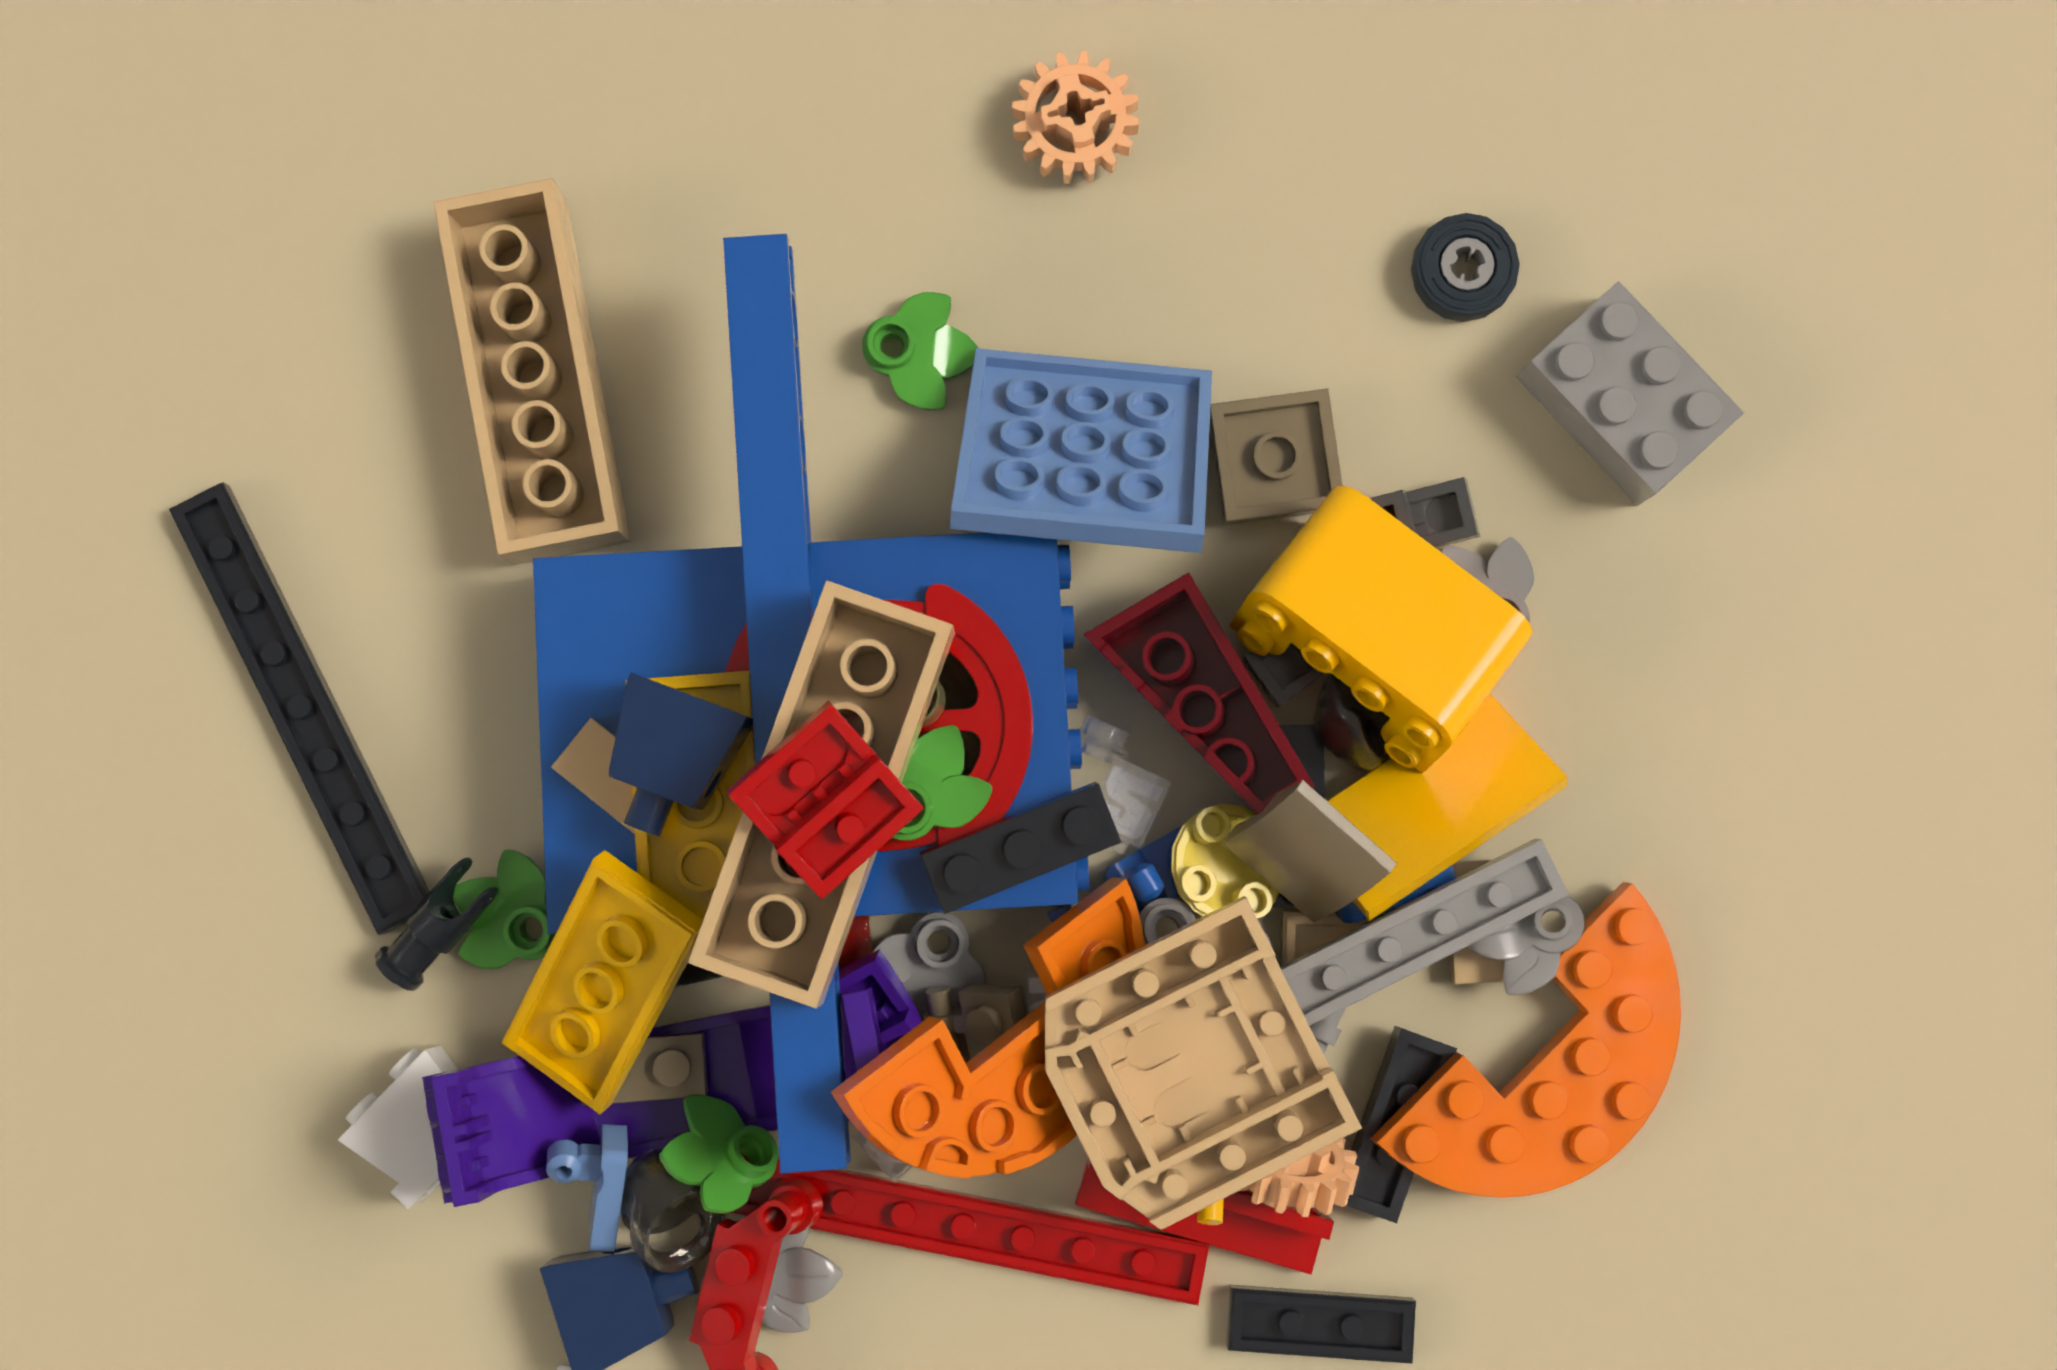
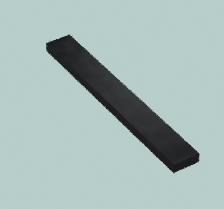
[169,482,430,935]

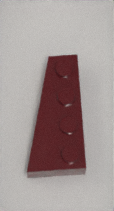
[1083,572,1316,814]

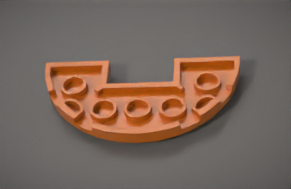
[831,877,1145,1179]
[1370,882,1681,1198]

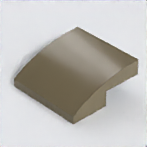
[1223,780,1397,922]

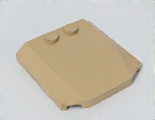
[1045,896,1362,1230]

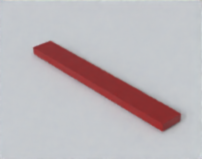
[731,1153,1209,1306]

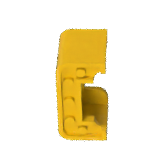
[1229,486,1533,774]

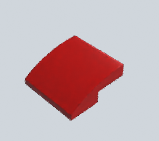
[726,700,924,900]

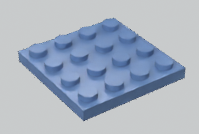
[950,348,1212,553]

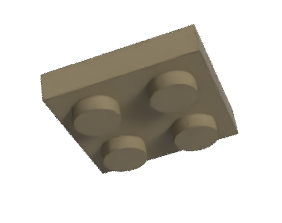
[1210,388,1343,525]

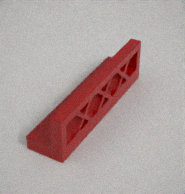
[1075,1157,1334,1275]

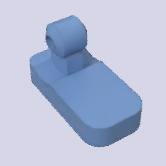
[546,1124,628,1252]

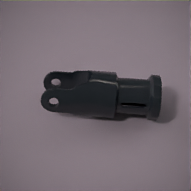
[375,857,499,991]

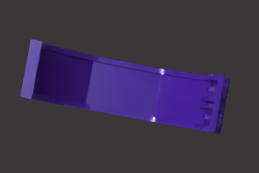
[422,987,884,1207]

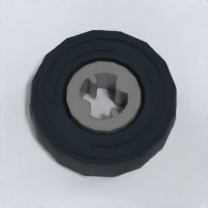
[1411,213,1520,322]

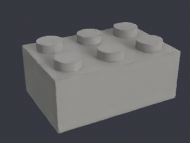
[1516,281,1744,506]

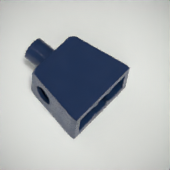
[609,672,753,837]
[540,1242,699,1370]

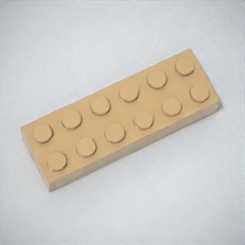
[433,178,631,565]
[688,580,955,1009]

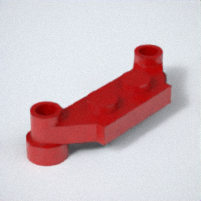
[689,1179,823,1370]

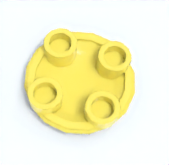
[1171,804,1279,919]

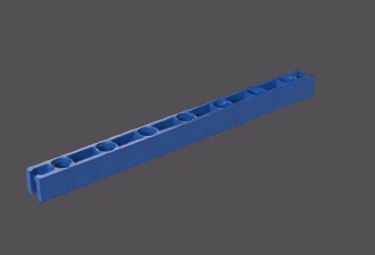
[723,233,851,1173]

